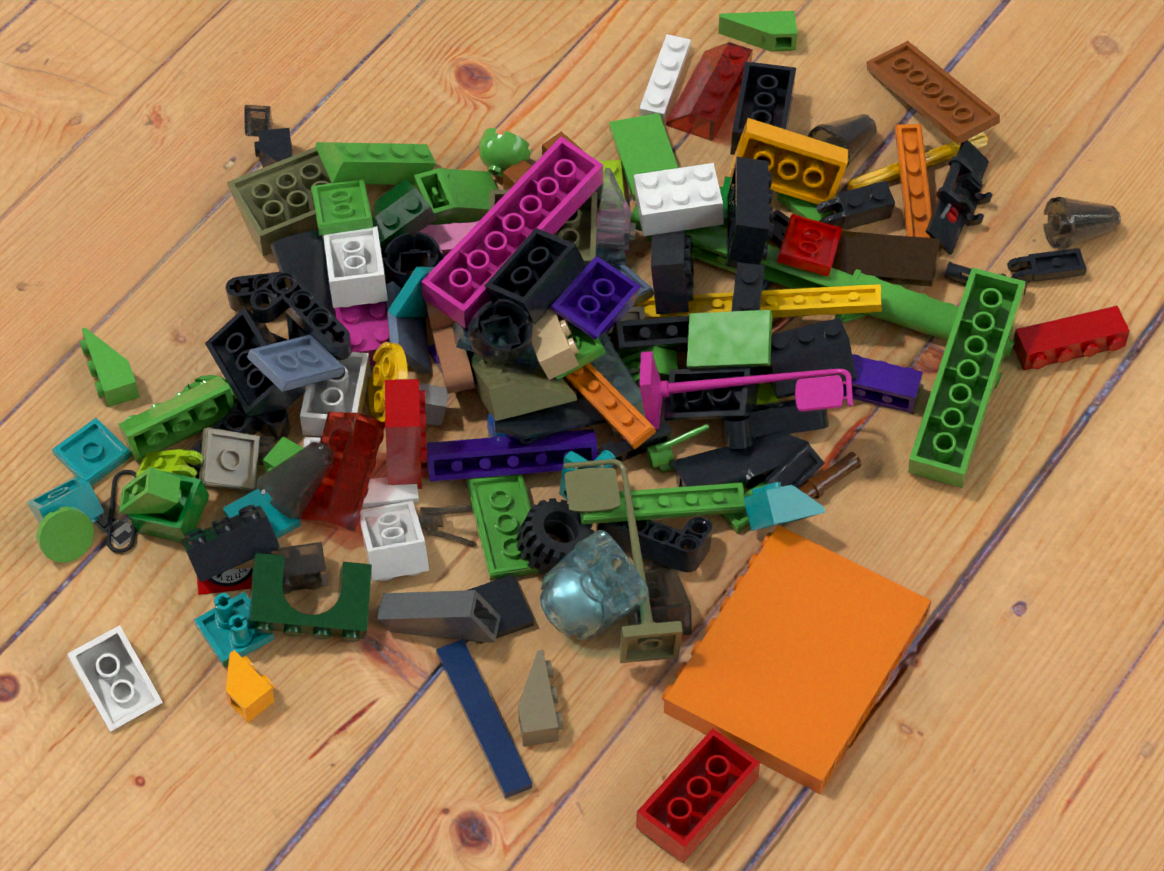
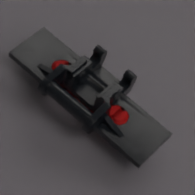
[925,140,993,255]

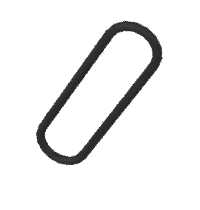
[106,470,137,553]

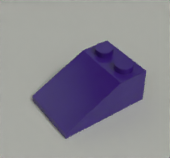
[550,256,641,340]

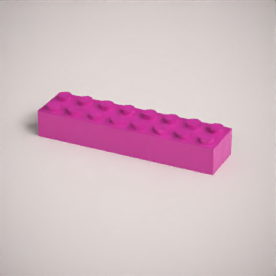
[421,136,603,328]

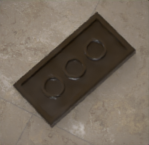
[832,231,941,287]

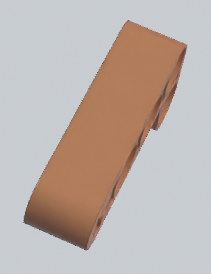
[425,300,475,394]

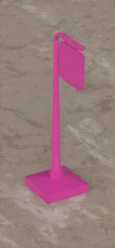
[640,351,853,429]

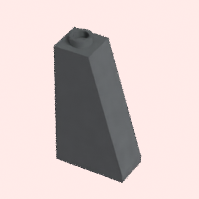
[377,590,501,643]

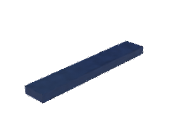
[436,639,533,799]

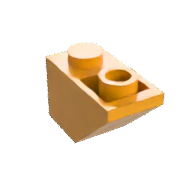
[226,650,275,723]

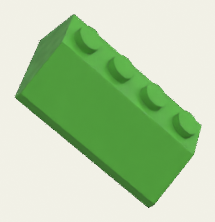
[315,142,436,185]
[118,376,234,463]

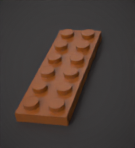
[866,41,1000,145]

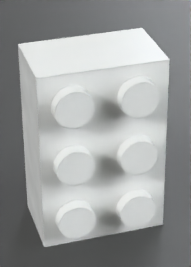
[634,163,723,236]
[300,352,371,440]

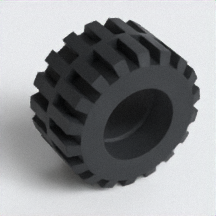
[516,498,595,577]

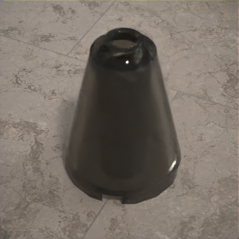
[808,114,877,168]
[1043,197,1121,250]
[256,442,334,519]

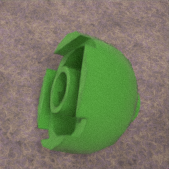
[479,128,532,177]

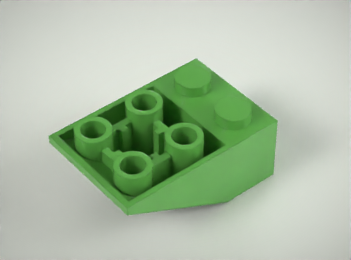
[414,168,498,225]

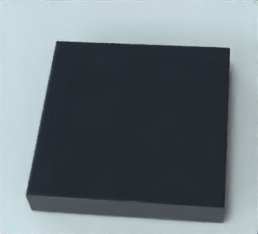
[468,574,534,644]

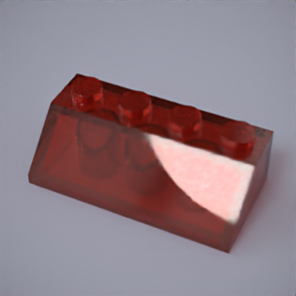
[665,42,753,141]
[298,412,385,532]

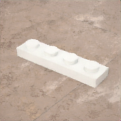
[639,34,691,121]

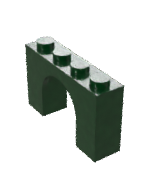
[248,553,372,642]

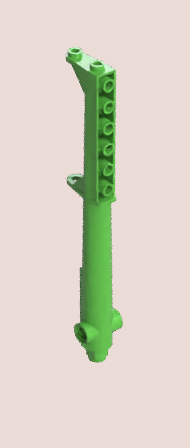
[629,204,1015,388]

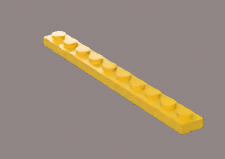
[635,284,882,319]

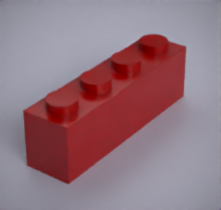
[1013,305,1130,370]

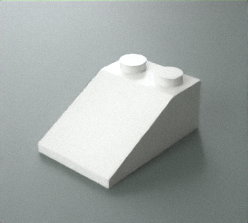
[324,226,388,308]
[357,501,429,581]
[66,625,163,732]

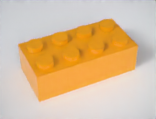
[730,118,848,204]

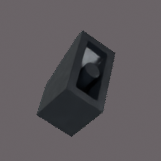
[254,128,293,168]

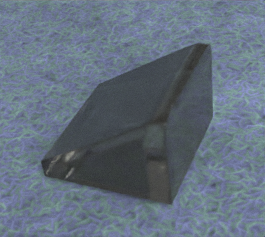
[244,105,273,137]

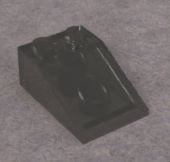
[616,562,692,636]

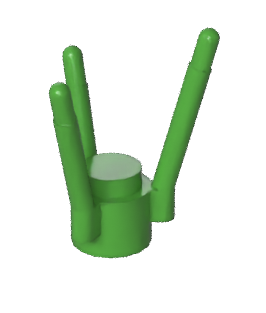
[646,424,709,473]

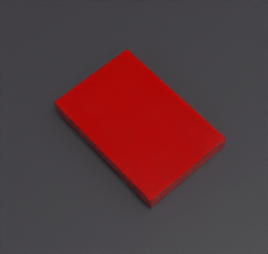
[777,214,842,277]

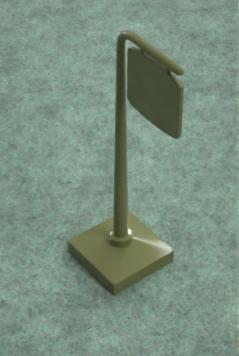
[563,459,683,663]

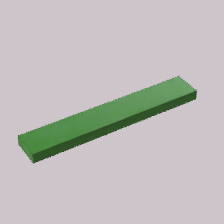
[579,483,746,524]

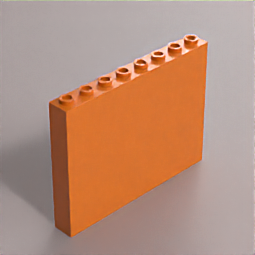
[662,525,932,794]

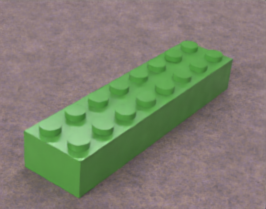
[908,267,1026,488]

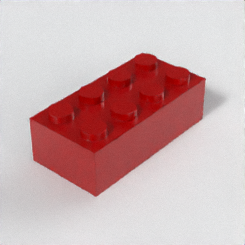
[385,379,427,489]
[636,728,760,863]

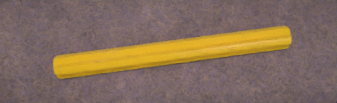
[847,131,988,190]

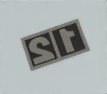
[94,497,139,548]

